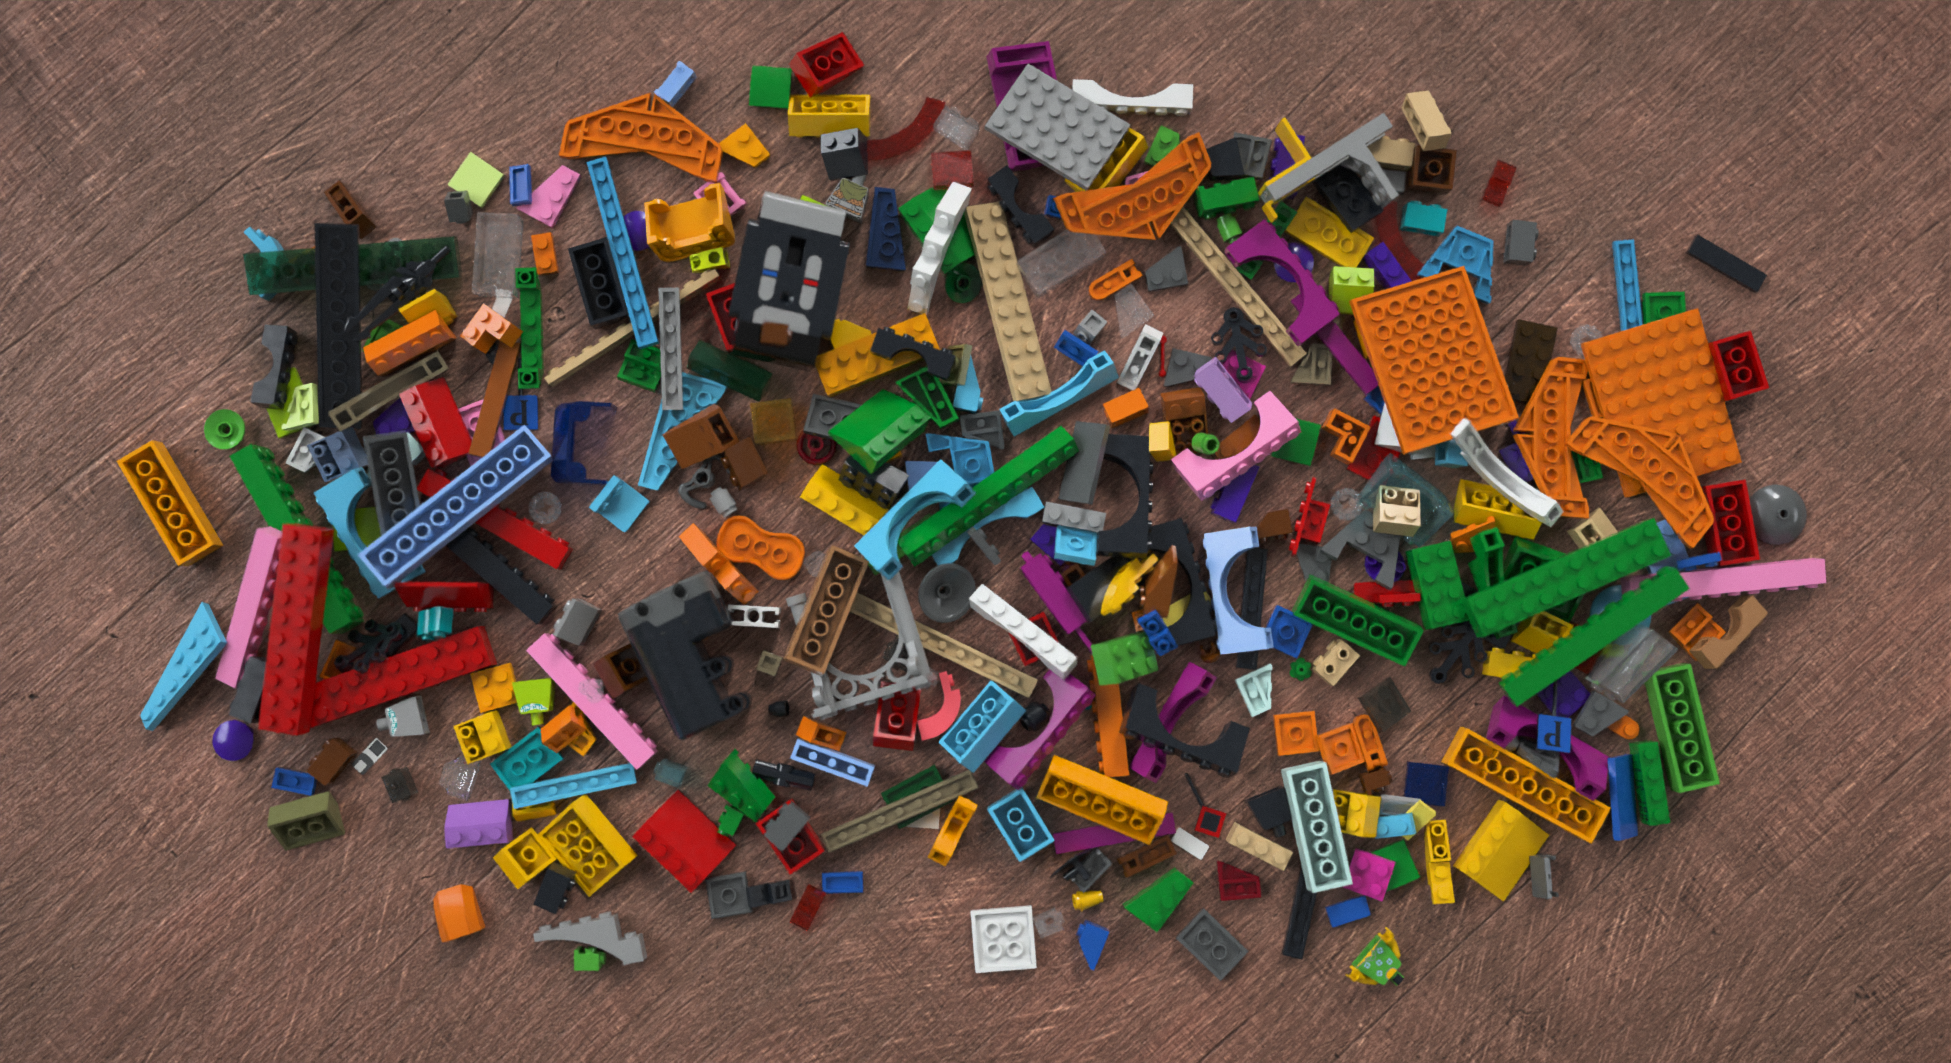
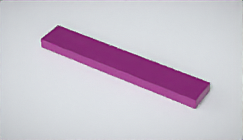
[1290,294,1379,396]
[1053,812,1176,854]

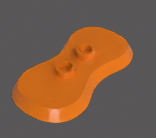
[716,516,805,580]

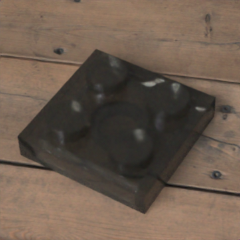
[1358,677,1411,733]

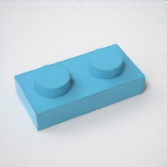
[1375,813,1417,839]

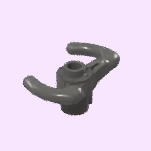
[678,453,730,509]

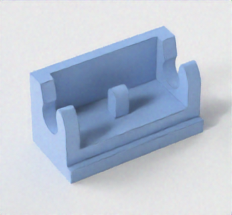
[654,61,697,107]

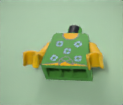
[1345,927,1404,986]

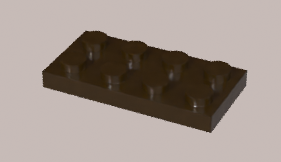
[1505,319,1558,404]

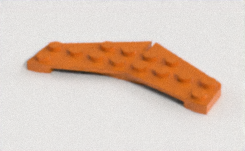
[559,93,723,183]
[1054,132,1211,240]
[1513,357,1589,519]
[1564,416,1714,549]

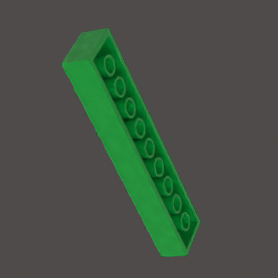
[229,444,365,634]
[1460,518,1671,637]

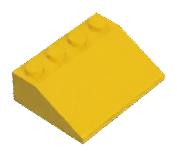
[537,794,638,897]
[1453,800,1549,902]

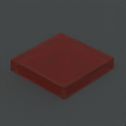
[931,150,974,190]

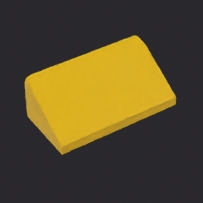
[512,800,556,821]

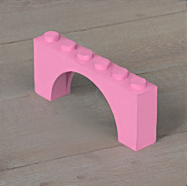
[1171,391,1301,501]

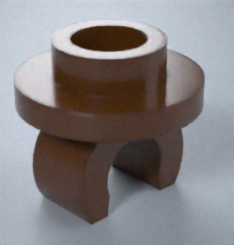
[1200,641,1221,663]

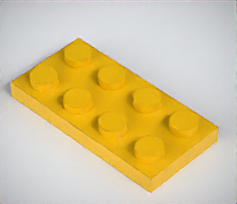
[1284,197,1374,268]

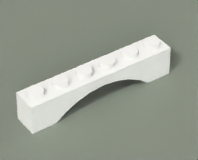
[1072,79,1193,116]
[969,584,1077,680]

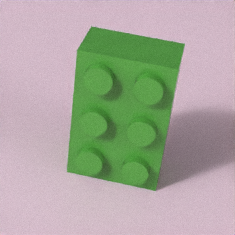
[1091,632,1159,686]

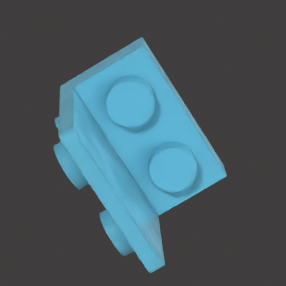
[589,475,649,532]

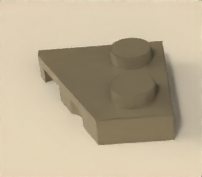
[1291,344,1332,386]

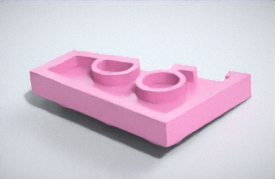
[516,165,582,228]

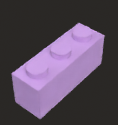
[1194,357,1252,423]

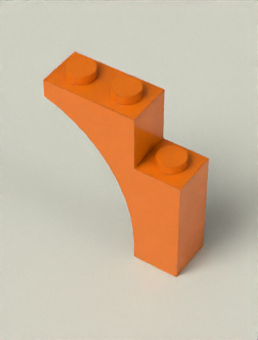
[679,523,759,605]

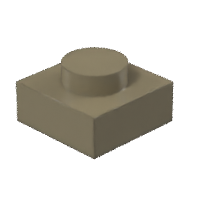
[756,650,783,676]

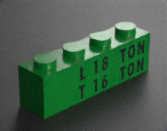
[1629,740,1671,826]

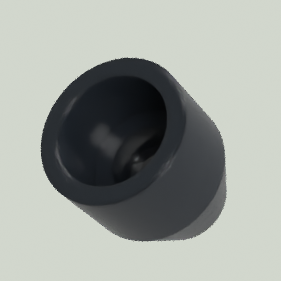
[768,700,790,717]

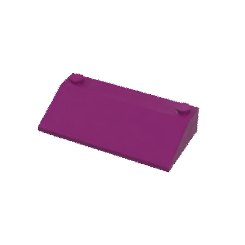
[986,41,1057,172]

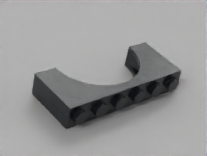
[1096,434,1153,558]
[1148,518,1218,646]
[1119,683,1250,778]

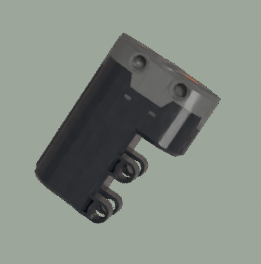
[618,570,752,740]

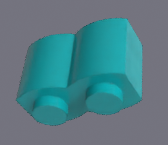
[416,606,453,642]

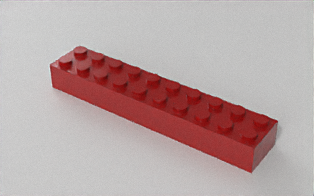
[258,523,334,736]
[310,626,497,729]

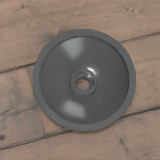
[1749,485,1807,545]
[918,563,976,623]

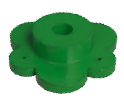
[1289,657,1312,681]

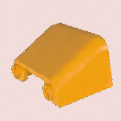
[644,183,735,262]

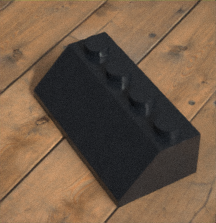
[568,237,629,329]

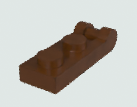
[1117,835,1177,878]

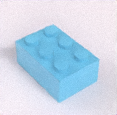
[987,787,1054,862]

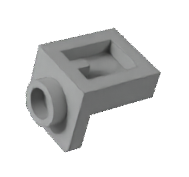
[1073,310,1107,345]

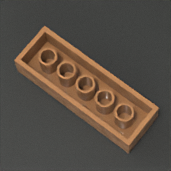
[783,545,869,676]

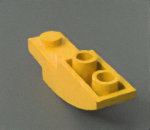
[1101,553,1158,616]
[1424,820,1455,905]

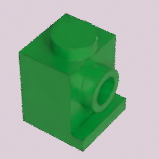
[718,803,745,837]

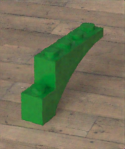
[1468,527,1518,639]

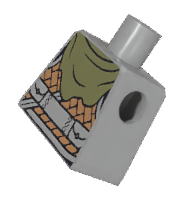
[825,175,869,223]

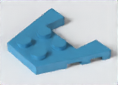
[1417,226,1493,304]
[926,433,994,510]

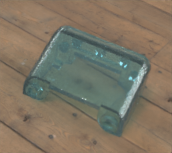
[1358,453,1454,548]

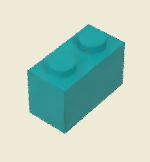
[1399,201,1448,237]

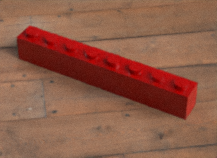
[417,468,573,570]

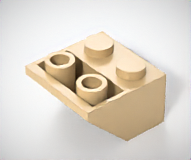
[1373,485,1420,537]
[1567,507,1618,548]

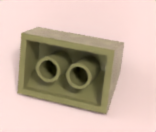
[267,791,345,851]

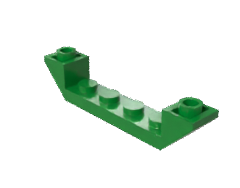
[515,267,544,389]

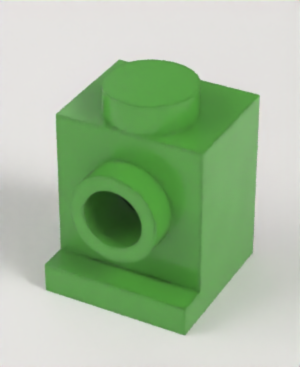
[574,946,606,971]

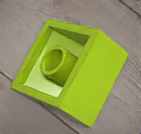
[1329,266,1374,315]

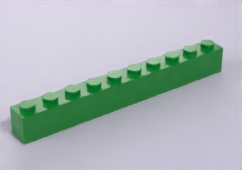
[898,426,1079,567]
[1498,566,1690,706]

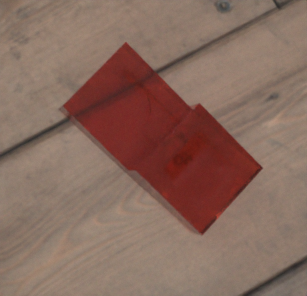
[1481,160,1517,207]
[790,884,826,931]

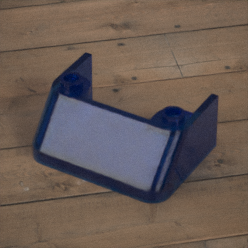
[551,401,617,486]

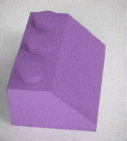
[444,799,514,848]

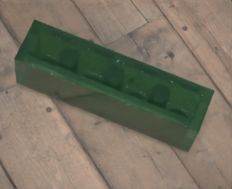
[687,340,773,402]

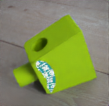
[512,678,555,725]

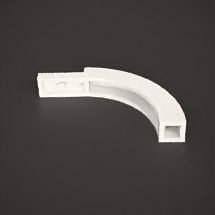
[1451,418,1564,527]

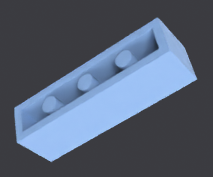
[790,738,875,786]

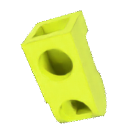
[689,247,731,273]

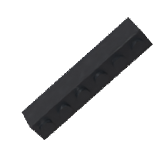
[445,527,557,625]

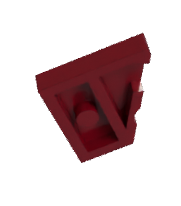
[1216,860,1261,901]

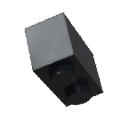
[533,862,576,914]

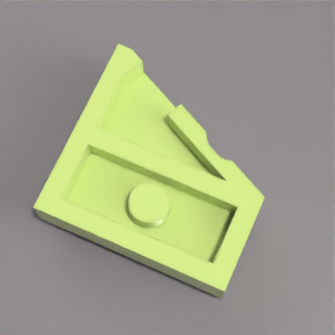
[282,383,319,431]

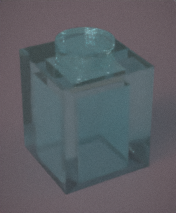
[654,759,687,788]

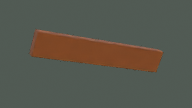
[468,341,521,458]

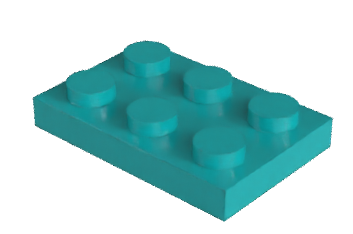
[490,726,564,791]

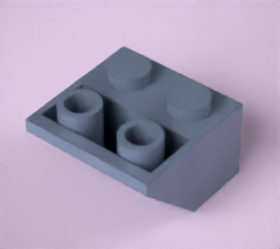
[307,427,368,482]

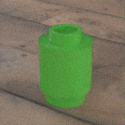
[1216,213,1243,244]
[1192,433,1219,455]

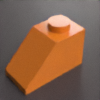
[796,716,847,751]

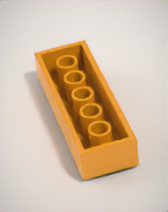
[814,313,940,398]
[117,440,224,566]
[1036,755,1168,845]

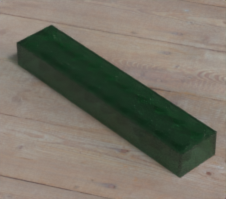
[243,237,463,295]

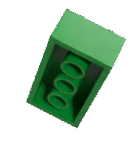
[1405,541,1469,630]

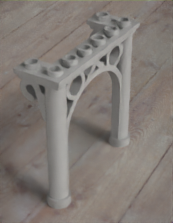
[786,569,937,720]

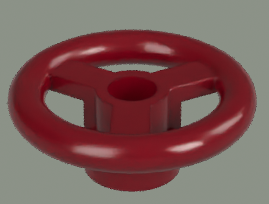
[797,431,837,465]

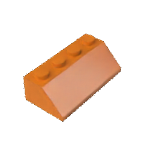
[363,310,457,376]

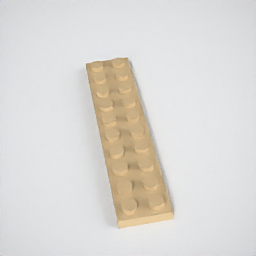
[964,202,1052,401]

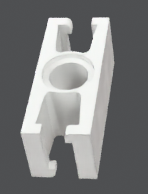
[728,605,781,628]

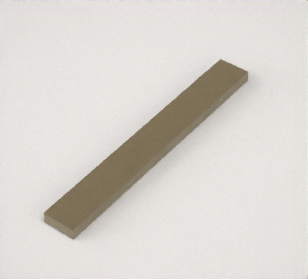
[820,770,979,853]

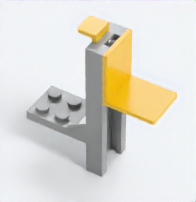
[1258,113,1399,223]

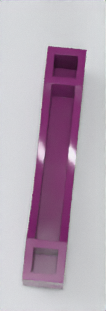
[1129,662,1217,783]

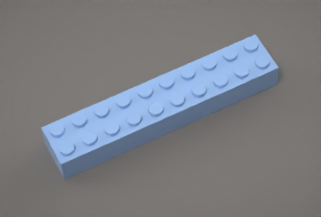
[358,425,553,590]

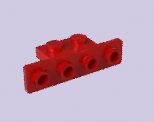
[1289,477,1330,558]
[1353,580,1421,607]

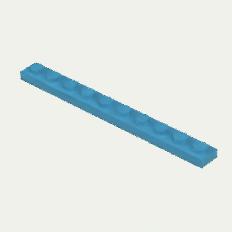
[587,157,659,349]

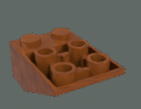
[1160,387,1208,455]
[662,404,739,469]

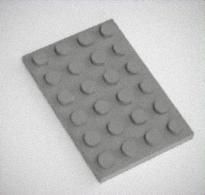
[985,64,1130,191]

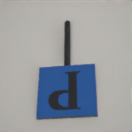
[503,358,538,430]
[1537,680,1571,753]

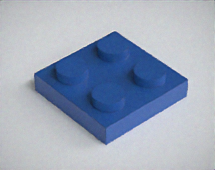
[1265,605,1313,659]

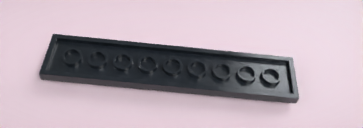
[314,222,362,429]

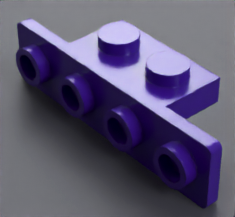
[1500,420,1534,482]

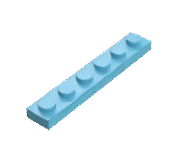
[510,763,637,809]

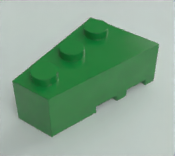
[1193,177,1260,220]
[895,367,959,430]
[707,749,775,822]
[1122,867,1194,932]

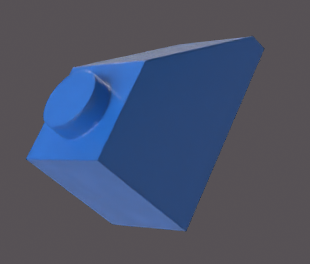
[1076,919,1109,970]

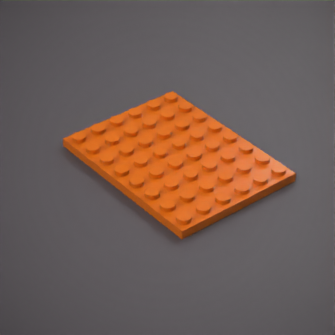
[1349,266,1519,455]
[1581,308,1742,497]

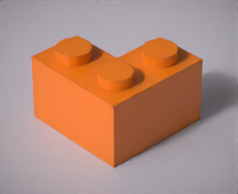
[460,303,523,354]
[1321,408,1371,465]

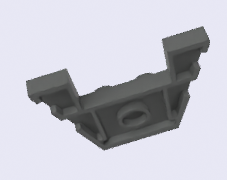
[1320,509,1401,590]

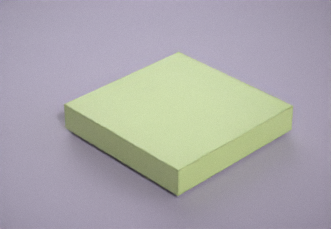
[448,152,505,208]

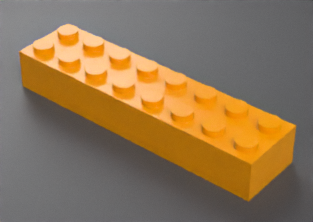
[1441,727,1611,844]

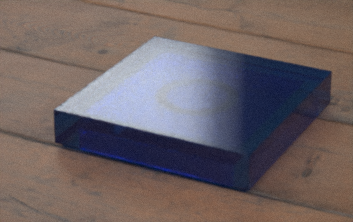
[1404,761,1449,807]

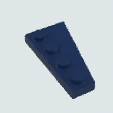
[866,187,906,272]

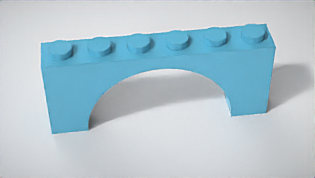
[854,459,976,581]
[314,467,426,598]

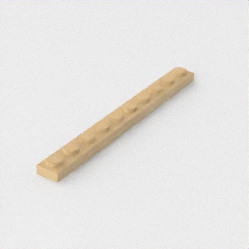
[1170,207,1307,367]
[545,269,721,387]
[850,592,1038,698]

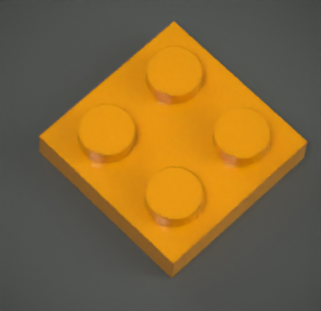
[470,663,517,713]

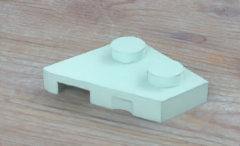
[1235,664,1272,717]

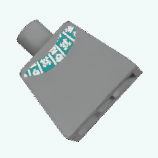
[377,695,430,737]

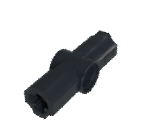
[752,759,816,791]

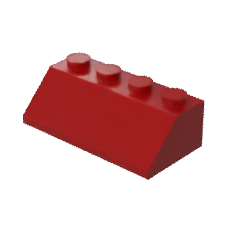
[399,377,472,468]

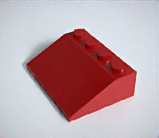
[394,582,494,612]
[632,789,736,893]

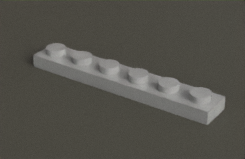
[658,288,684,410]

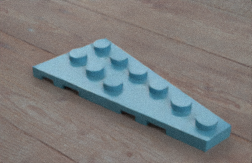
[638,372,729,491]
[140,602,227,731]

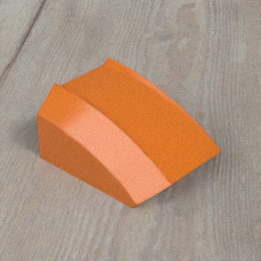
[433,884,485,943]

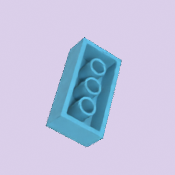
[939,680,1026,773]

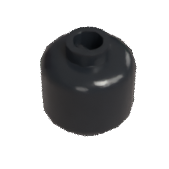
[1019,702,1050,732]

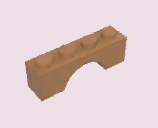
[1689,595,1768,669]

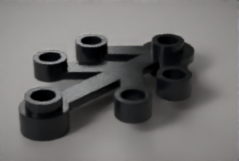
[1211,307,1267,383]
[334,619,404,674]
[1428,620,1487,684]

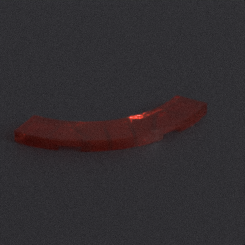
[867,97,946,161]
[1375,201,1442,281]

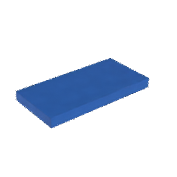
[1607,754,1638,841]

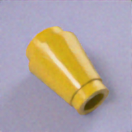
[1072,890,1103,911]

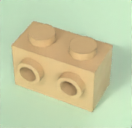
[1312,639,1360,686]

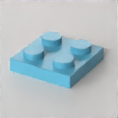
[1054,525,1097,566]

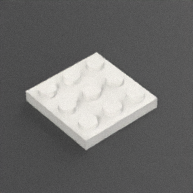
[971,905,1037,973]

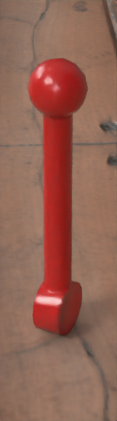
[1158,336,1167,377]

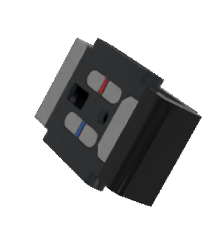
[728,191,850,372]

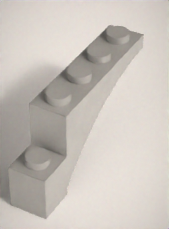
[533,911,647,965]

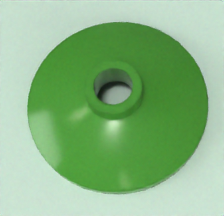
[204,409,245,450]

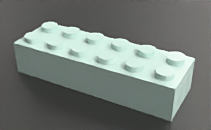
[1281,761,1353,893]

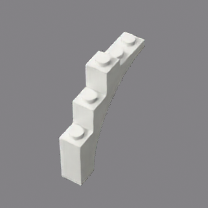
[907,182,972,315]

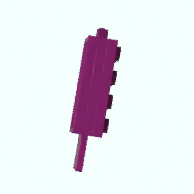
[1019,551,1092,654]

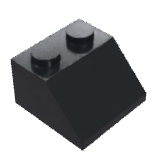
[821,128,868,181]

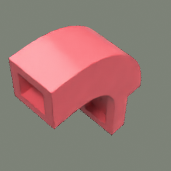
[917,671,961,741]

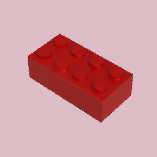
[1701,479,1760,567]

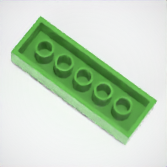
[1642,663,1720,793]

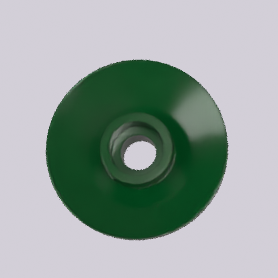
[945,263,982,303]

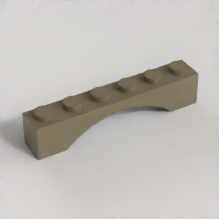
[329,350,449,432]

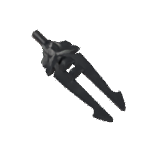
[344,245,451,342]

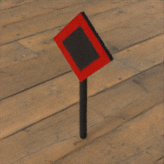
[1185,773,1227,838]

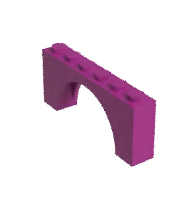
[1224,219,1340,347]
[984,669,1096,790]
[1486,695,1610,801]

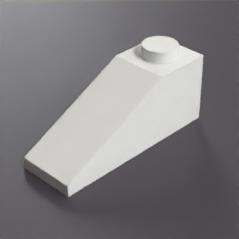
[1117,324,1163,390]

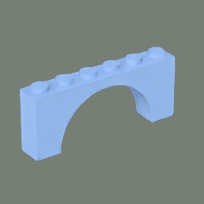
[1203,527,1274,654]

